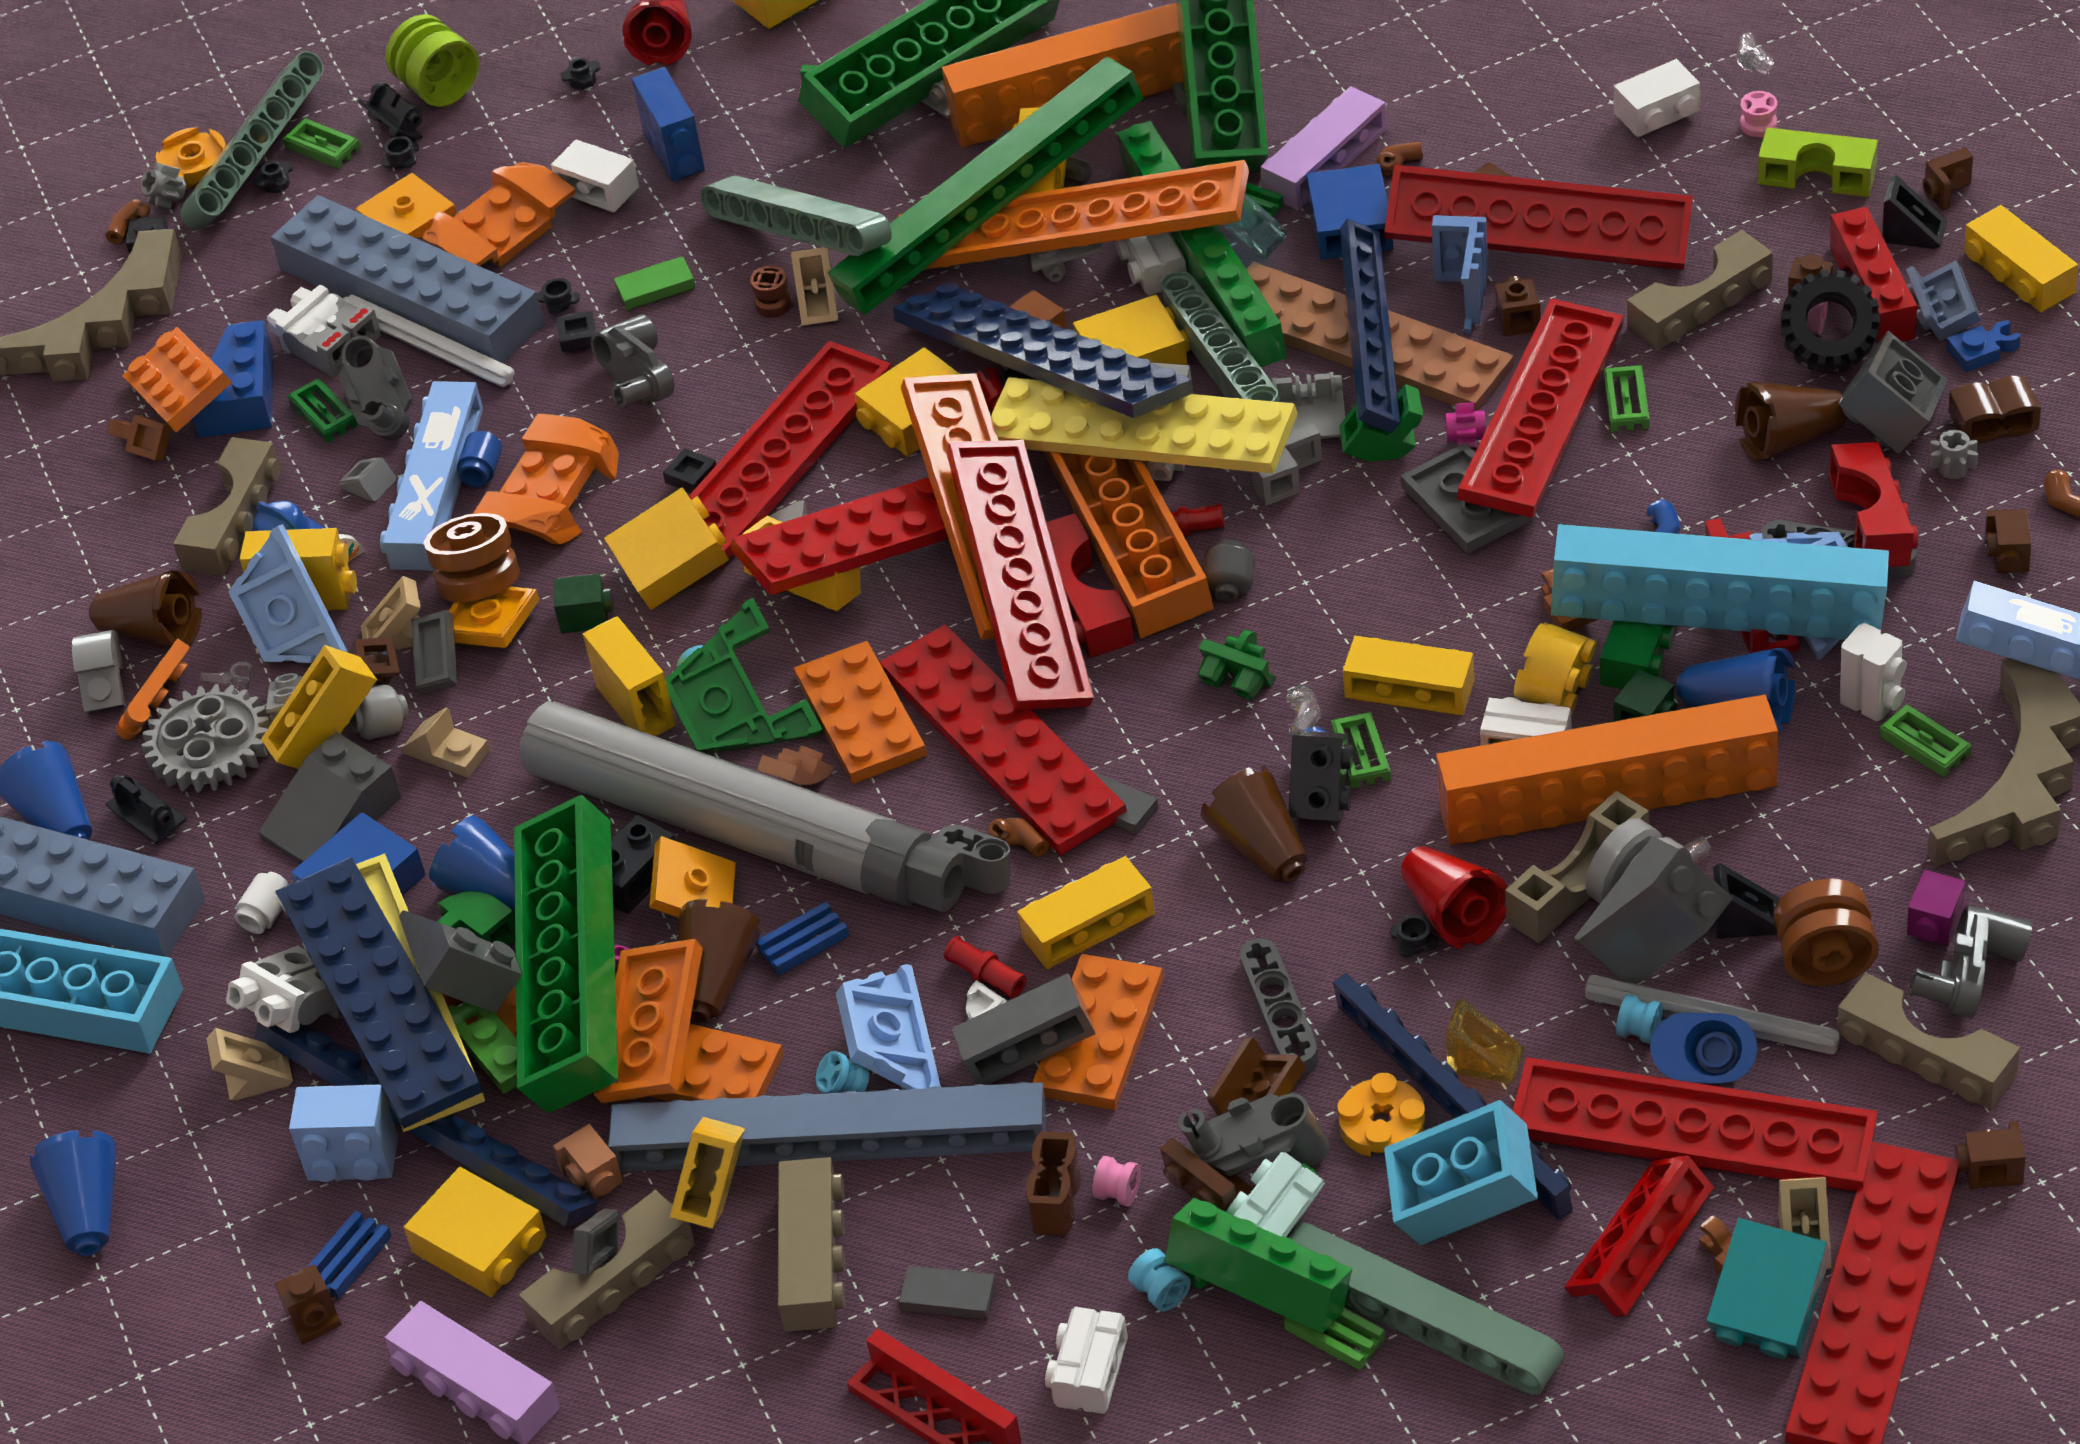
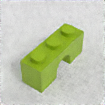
[1758,127,1878,197]

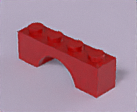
[1830,207,1917,344]
[1828,442,1918,567]
[1046,513,1134,658]

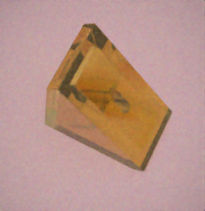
[1446,998,1524,1084]

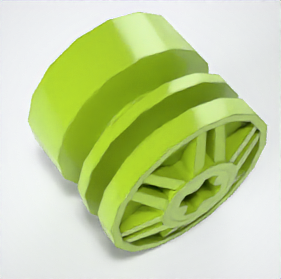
[385,14,480,107]

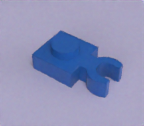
[1946,320,2021,373]

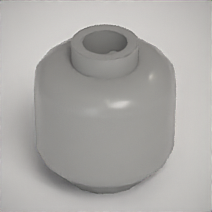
[348,684,408,740]

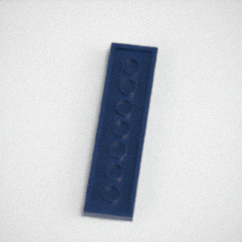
[275,857,482,1129]

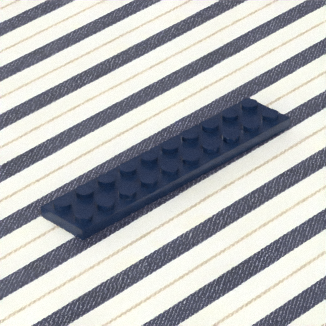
[893,283,1193,418]

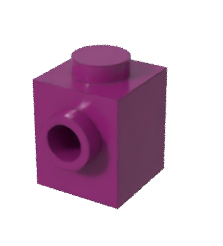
[1907,870,1966,946]

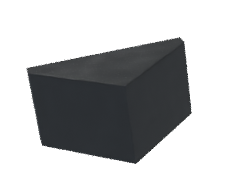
[1882,175,1948,249]
[1713,863,1780,938]

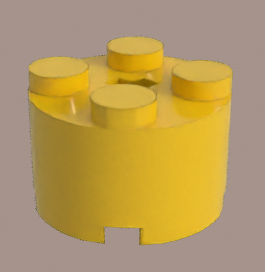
[1514,622,1597,715]

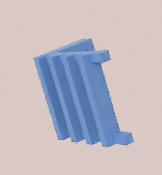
[1432,215,1489,335]

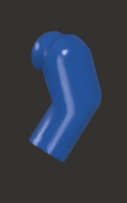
[1647,499,1681,534]

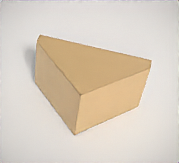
[791,247,839,326]
[1778,1177,1832,1269]

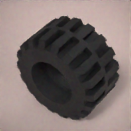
[1780,269,1880,373]

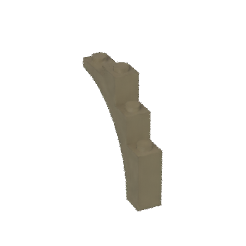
[0,229,182,382]
[1928,658,2080,867]

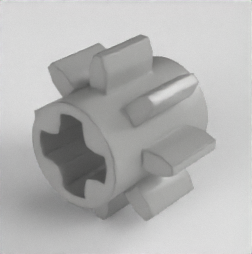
[141,163,186,209]
[1930,430,1978,479]

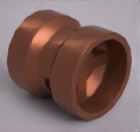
[750,266,791,318]

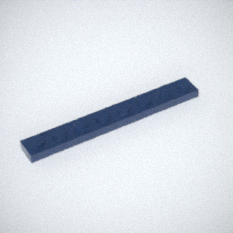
[1340,218,1400,433]
[1333,973,1573,1220]

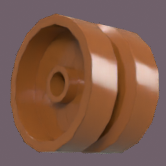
[424,513,520,602]
[1774,878,1879,986]

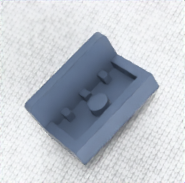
[1906,261,1982,341]

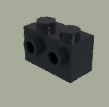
[1288,730,1354,821]
[611,815,676,914]

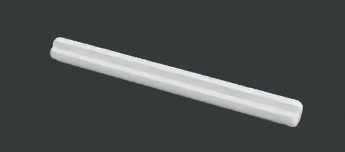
[343,294,515,388]

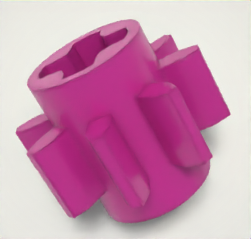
[1445,402,1486,449]

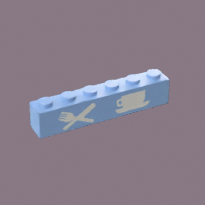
[380,381,483,571]
[1955,581,2080,680]

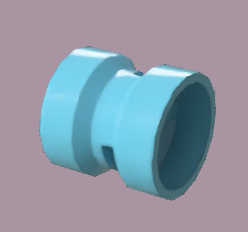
[1128,1248,1191,1311]

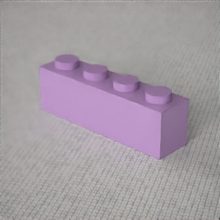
[1261,86,1387,211]
[385,1300,560,1444]

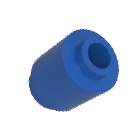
[457,431,503,487]

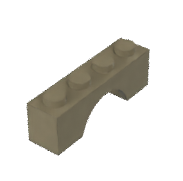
[1627,230,1773,351]
[173,437,282,576]
[1505,791,1649,944]
[1837,972,2020,1110]
[519,1190,695,1351]

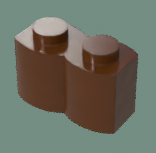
[1948,376,2041,443]
[1026,1131,1081,1236]

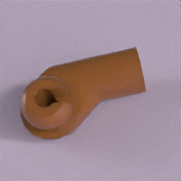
[1375,141,1423,175]
[105,199,151,244]
[2043,469,2080,518]
[987,818,1049,858]

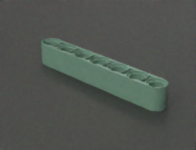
[180,51,324,230]
[700,175,892,256]
[1160,272,1280,402]
[1287,1222,1565,1395]

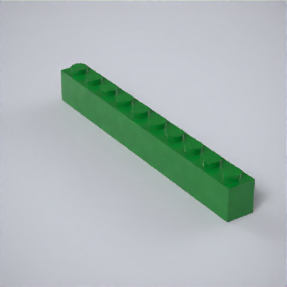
[827,56,1144,316]
[1117,121,1287,368]

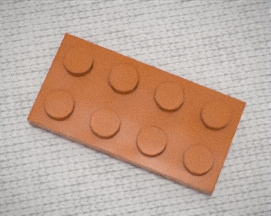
[122,327,232,433]
[794,641,927,784]
[594,939,703,1103]
[1032,954,1164,1111]

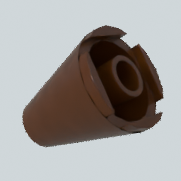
[1735,382,1848,460]
[89,570,202,647]
[1201,766,1308,882]
[679,899,762,1022]

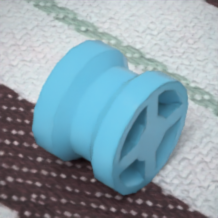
[1616,994,1663,1044]
[816,1051,869,1094]

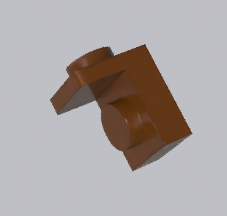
[1922,147,1973,210]

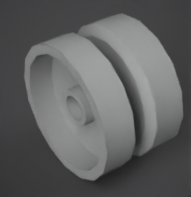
[1585,818,1692,903]

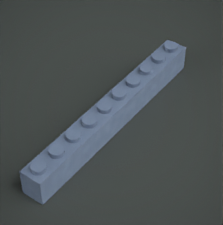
[608,1082,1047,1172]

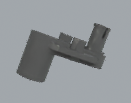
[591,315,675,408]
[338,335,413,441]
[1908,904,2032,1019]
[1178,1093,1330,1176]

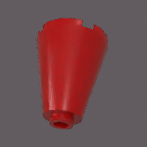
[622,0,692,66]
[1401,846,1508,949]

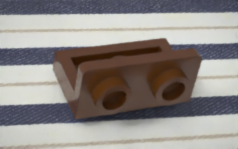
[1207,1037,1306,1116]
[1160,1137,1254,1212]

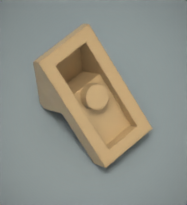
[361,576,420,655]
[401,708,490,778]
[206,1028,293,1100]

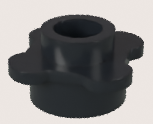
[560,57,601,90]
[382,136,420,169]
[254,161,293,193]
[537,278,580,314]
[1390,914,1439,957]

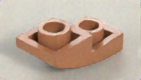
[757,746,834,785]

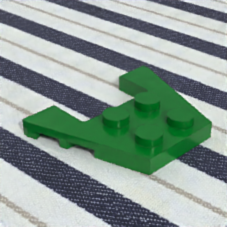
[665,598,823,754]

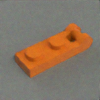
[116,638,190,740]

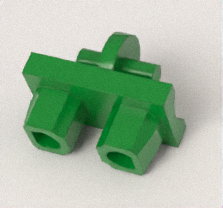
[1198,630,1276,701]

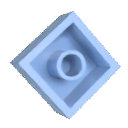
[289,1085,399,1182]

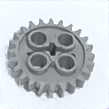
[142,684,271,793]

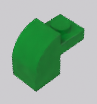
[1339,384,1423,462]
[436,891,515,946]

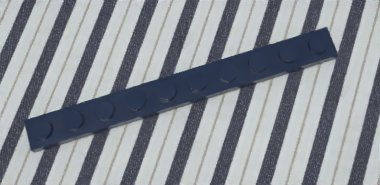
[255,1022,597,1227]

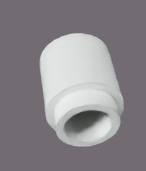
[234,872,288,934]

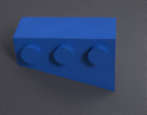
[192,320,274,438]

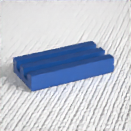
[756,902,850,976]
[307,1211,392,1299]

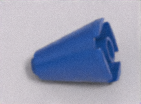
[1676,648,1796,731]
[0,741,92,840]
[429,815,515,916]
[29,1130,117,1256]

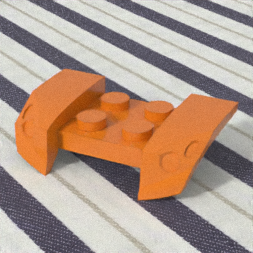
[422,162,576,268]
[473,414,619,545]

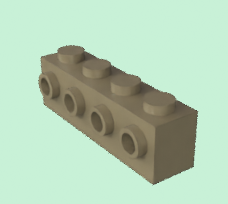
[778,1157,845,1332]

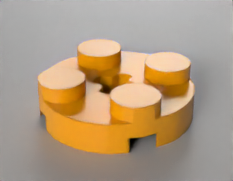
[156,128,226,189]
[1337,1073,1426,1157]

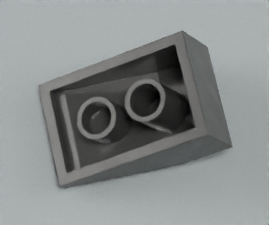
[1838,331,1948,454]
[258,732,401,864]
[1574,836,1733,984]
[399,910,522,1013]

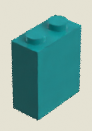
[1706,1218,1831,1359]

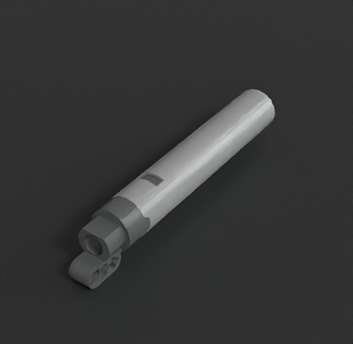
[519,701,1010,912]

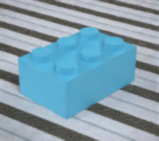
[1384,1100,1538,1245]

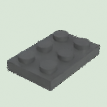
[1400,443,1533,554]

